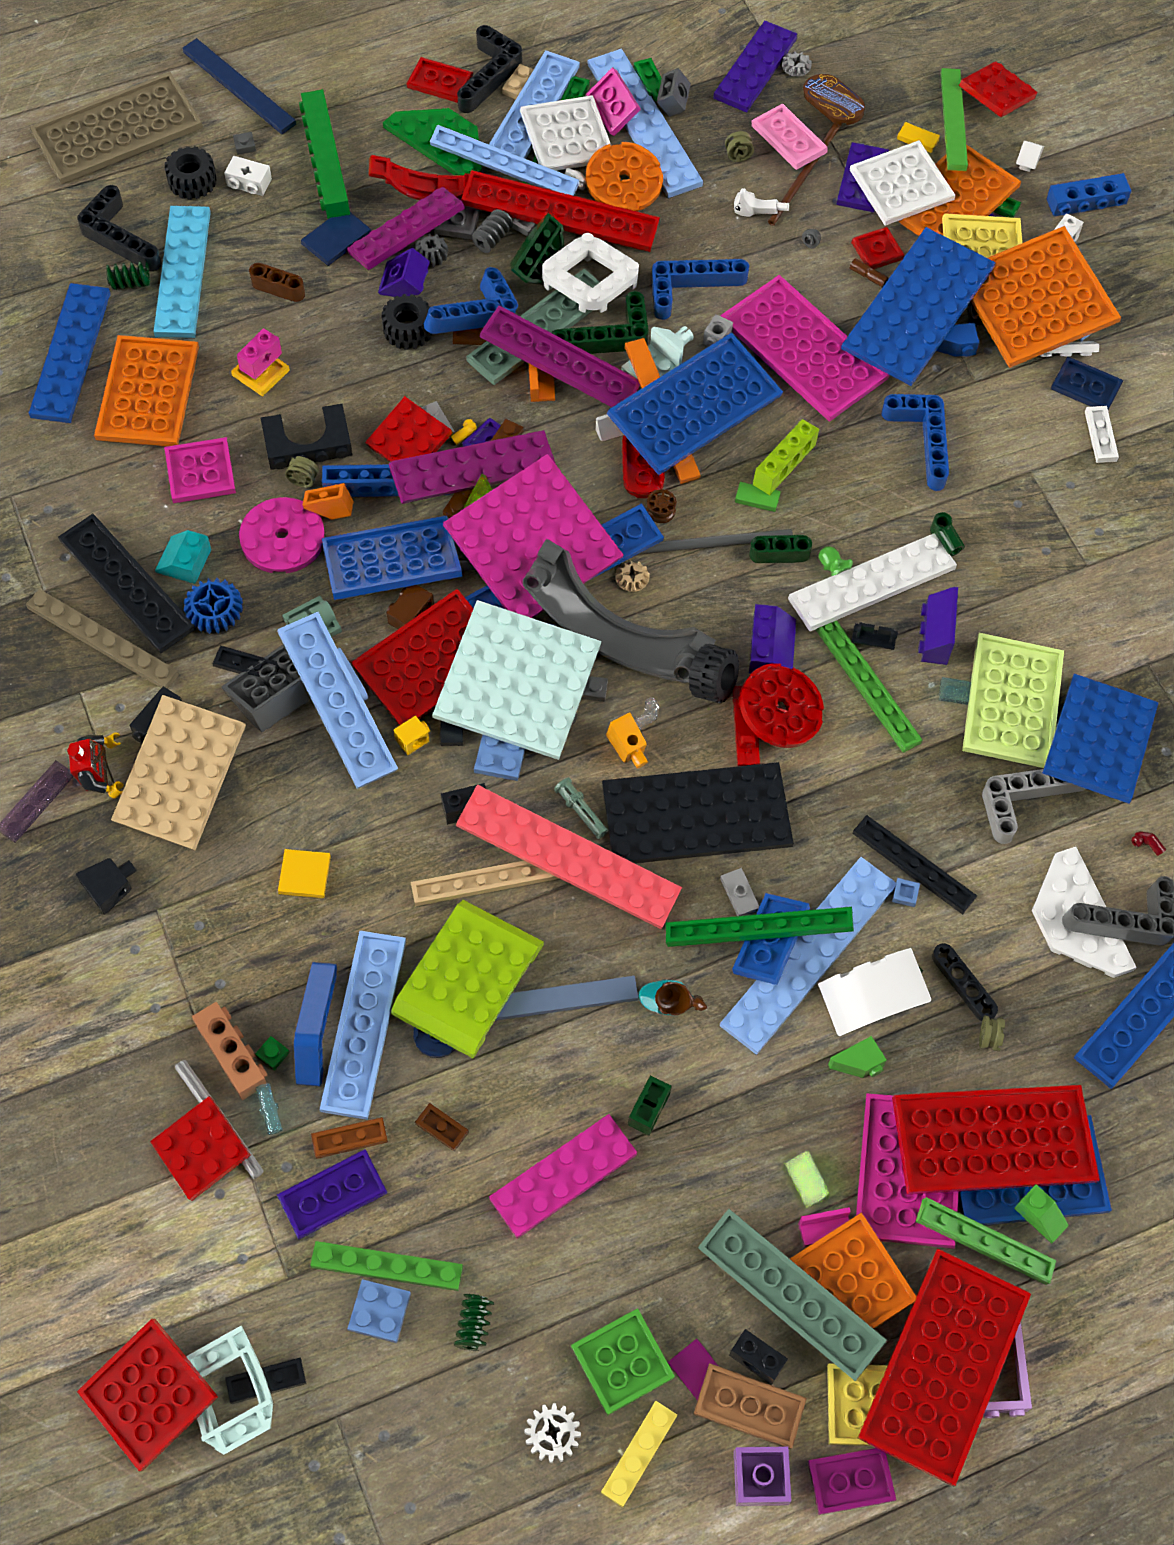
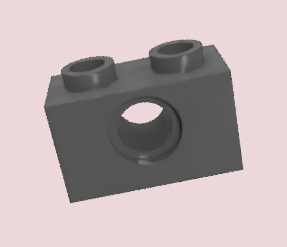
[657,68,691,117]

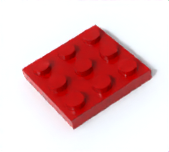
[959,61,1038,117]
[365,396,453,462]
[150,1096,251,1201]

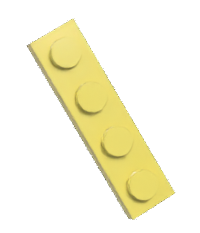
[601,1401,677,1507]

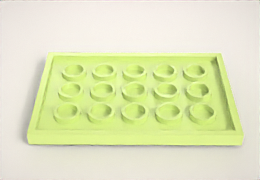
[962,633,1064,768]

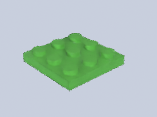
[571,1308,675,1416]

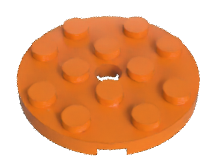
[586,142,663,211]

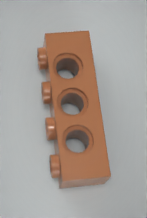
[191,1001,268,1101]

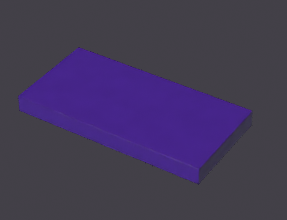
[277,1149,387,1240]

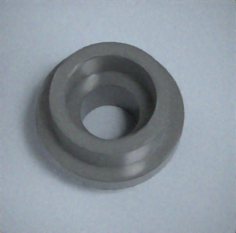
[802,229,821,249]

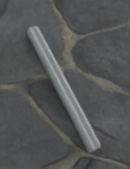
[175,1060,263,1179]

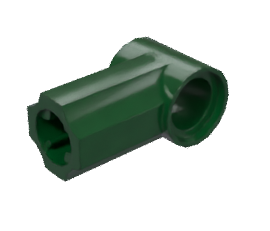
[930,512,965,557]

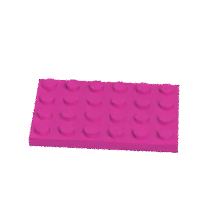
[856,1093,959,1249]

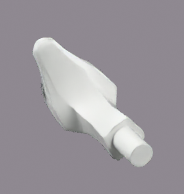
[734,188,789,217]

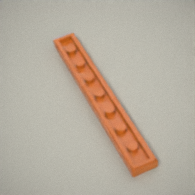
[625,338,701,484]

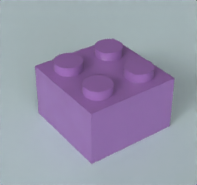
[734,1447,791,1506]

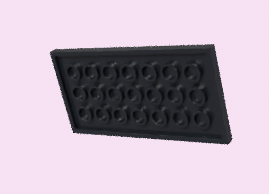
[602,762,794,864]

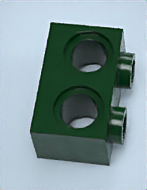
[628,1075,672,1136]

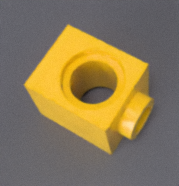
[394,716,430,756]

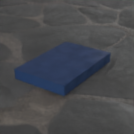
[301,212,371,266]
[1051,356,1123,410]

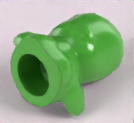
[819,546,853,576]

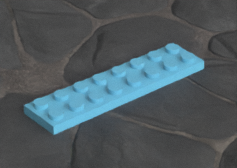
[154,206,211,338]

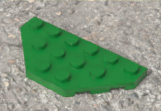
[383,108,482,176]

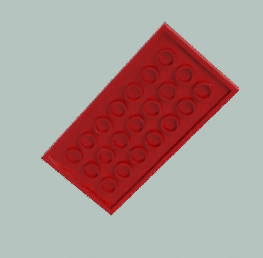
[892,1085,1100,1194]
[857,1248,1031,1487]

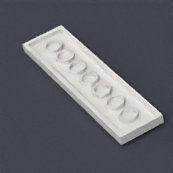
[788,533,957,631]

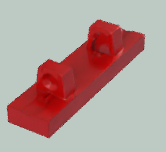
[732,686,760,766]

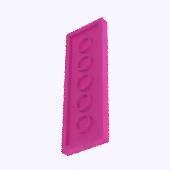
[489,1114,637,1239]

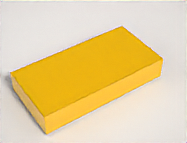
[897,122,940,153]

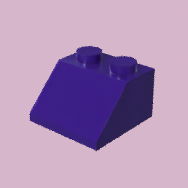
[378,248,430,297]

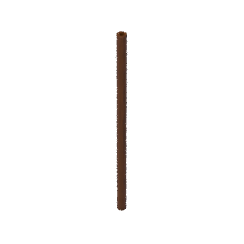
[768,123,843,226]

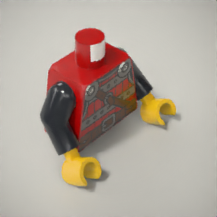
[67,732,124,799]

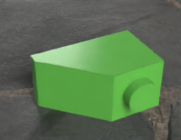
[828,1036,887,1078]
[1014,1184,1069,1244]

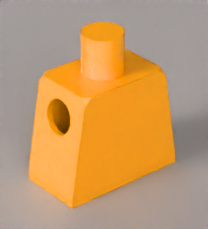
[606,712,648,769]

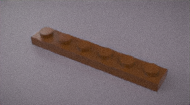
[443,419,524,518]

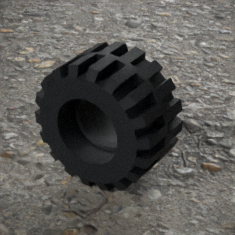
[164,146,217,200]
[381,294,432,350]
[689,644,739,703]

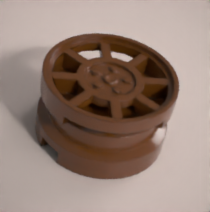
[646,489,677,523]

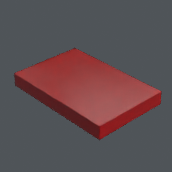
[407,57,473,103]

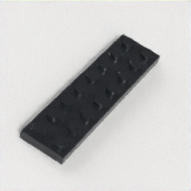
[58,513,196,654]

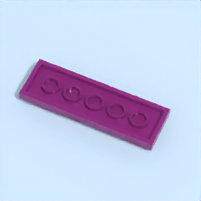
[347,187,465,271]

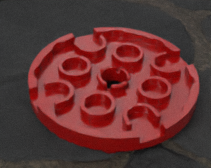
[739,663,824,748]

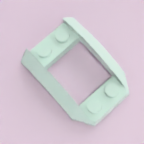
[186,1326,273,1455]

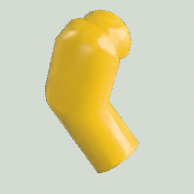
[451,419,477,445]

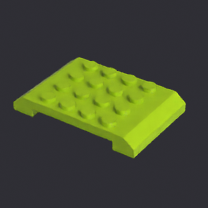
[391,900,544,1059]

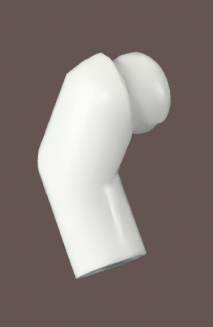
[565,168,586,190]

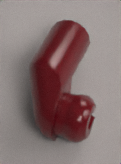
[1131,831,1166,856]

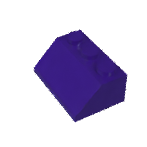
[918,587,958,665]
[749,604,796,674]

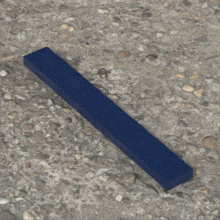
[182,38,296,134]

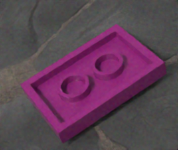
[807,1448,896,1515]

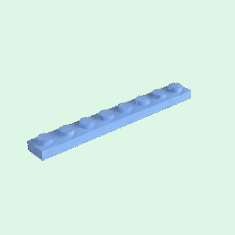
[430,125,579,196]

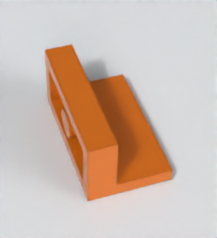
[529,364,555,402]

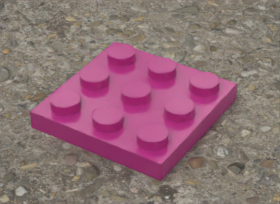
[164,437,236,504]

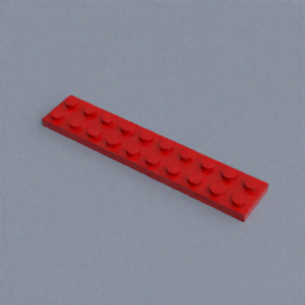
[461,170,660,252]

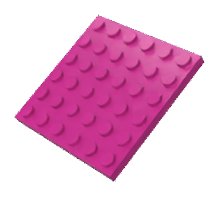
[443,454,623,618]

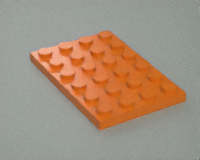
[898,144,1021,236]
[94,335,199,446]

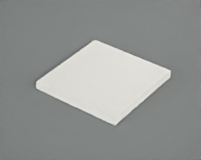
[520,95,611,171]
[850,140,955,226]

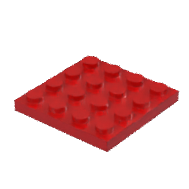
[77,1319,218,1472]

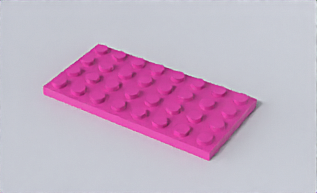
[720,275,889,422]

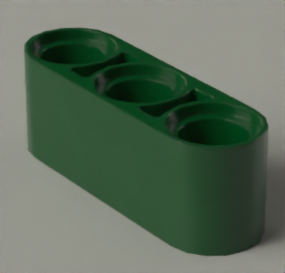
[749,535,812,563]

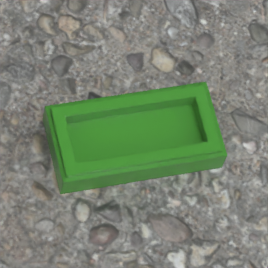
[735,482,781,512]

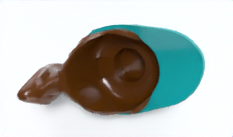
[639,980,707,1015]

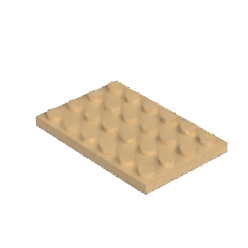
[111,695,246,851]

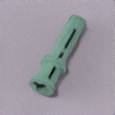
[554,777,609,839]

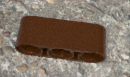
[249,263,305,302]

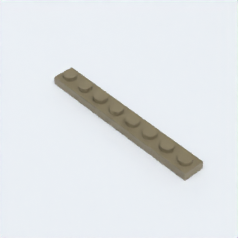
[26,589,179,689]

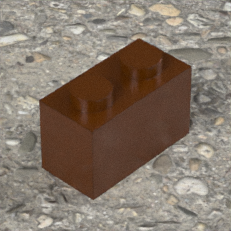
[386,585,434,629]

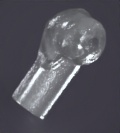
[634,698,659,729]

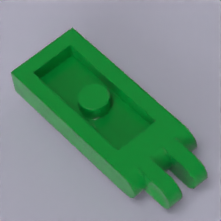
[633,58,662,101]

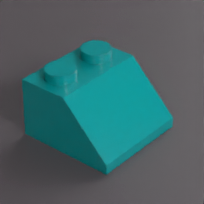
[155,530,212,584]

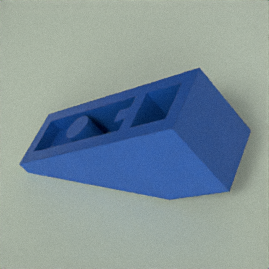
[936,323,979,357]

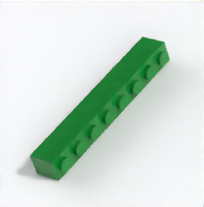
[299,89,350,219]

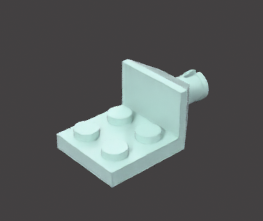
[621,326,694,389]

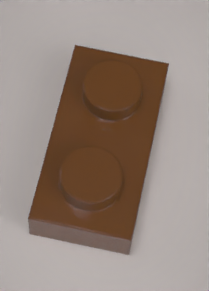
[415,1103,469,1152]

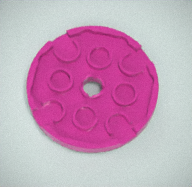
[239,497,325,573]

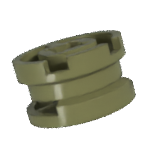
[725,131,754,162]
[285,456,319,488]
[979,1015,1005,1052]

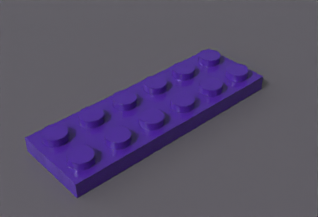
[713,20,798,113]

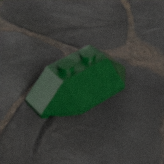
[510,213,565,285]

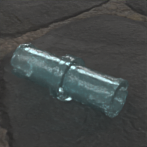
[256,1083,283,1135]

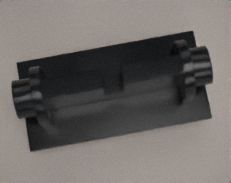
[851,622,898,650]

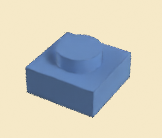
[892,878,920,907]

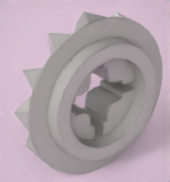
[782,51,812,76]

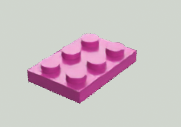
[586,67,641,136]

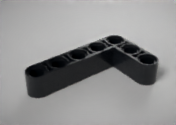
[457,25,522,113]
[77,185,161,272]

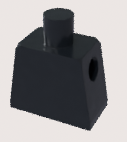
[76,858,137,915]

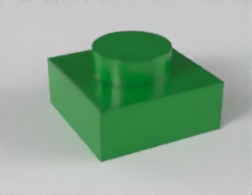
[255,1036,290,1071]

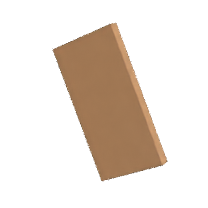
[693,1363,807,1449]

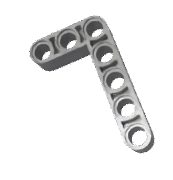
[982,769,1085,844]

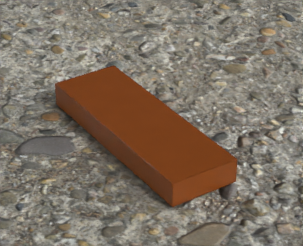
[311,1117,388,1159]

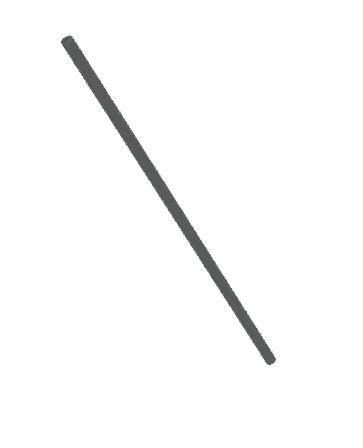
[459,529,793,571]

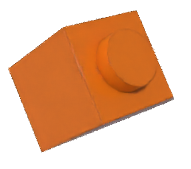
[302,483,354,520]

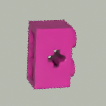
[237,328,282,380]

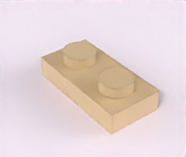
[502,64,534,100]

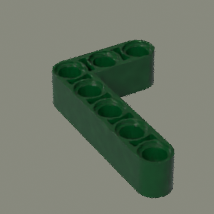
[551,291,649,354]

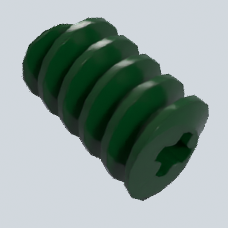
[106,261,150,290]
[454,1294,494,1351]

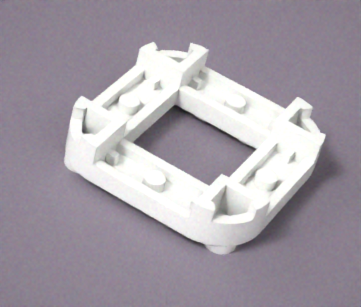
[542,233,639,313]

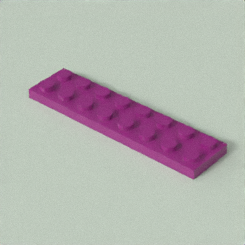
[480,306,640,407]
[389,430,556,504]

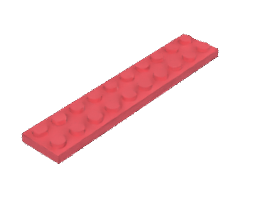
[456,785,682,929]

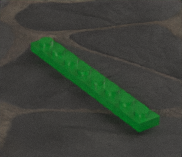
[666,907,854,947]

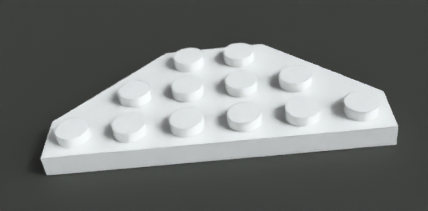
[1032,847,1137,978]

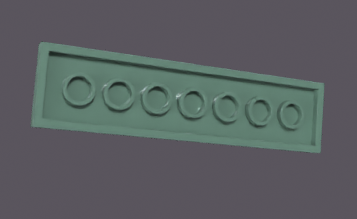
[466,269,600,385]
[698,1209,888,1381]

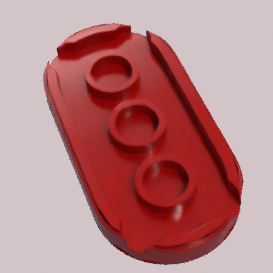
[622,435,665,499]

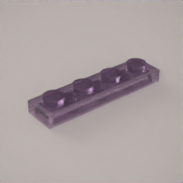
[0,760,74,843]

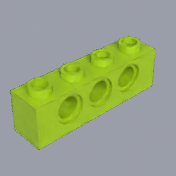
[753,419,819,495]

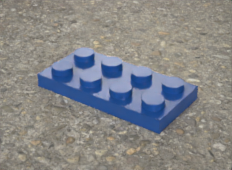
[732,893,810,985]

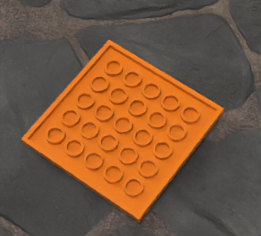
[970,226,1121,368]

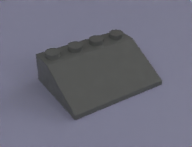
[221,644,311,732]

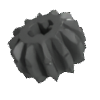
[415,234,448,268]

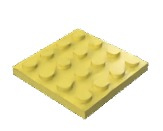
[942,214,1022,258]

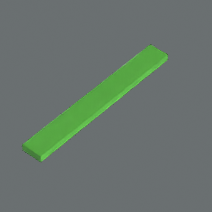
[941,68,968,171]
[815,620,922,753]

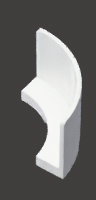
[818,948,931,1036]

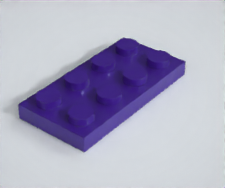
[836,142,889,212]

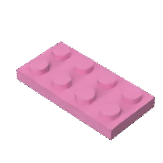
[752,104,828,170]

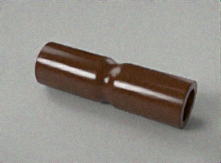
[849,258,889,288]

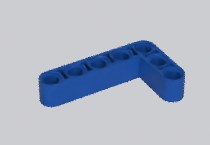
[651,259,749,320]
[424,267,518,334]
[881,394,949,491]
[294,962,337,1086]

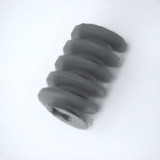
[472,209,513,254]

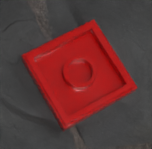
[851,227,905,269]

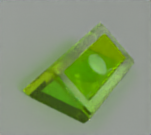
[785,1151,830,1209]

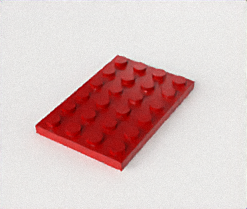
[351,589,473,726]

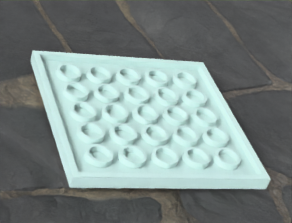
[432,600,601,760]

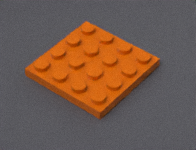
[790,1212,917,1329]

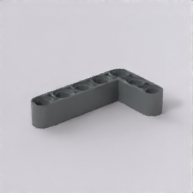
[1062,876,1174,946]

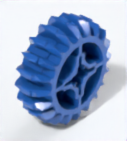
[184,578,243,634]

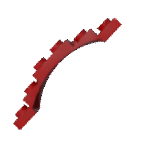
[369,155,470,200]

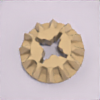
[615,560,649,592]

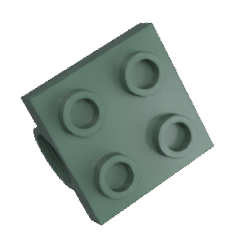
[282,596,342,637]

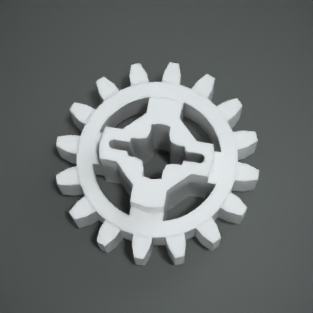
[525,1403,581,1463]

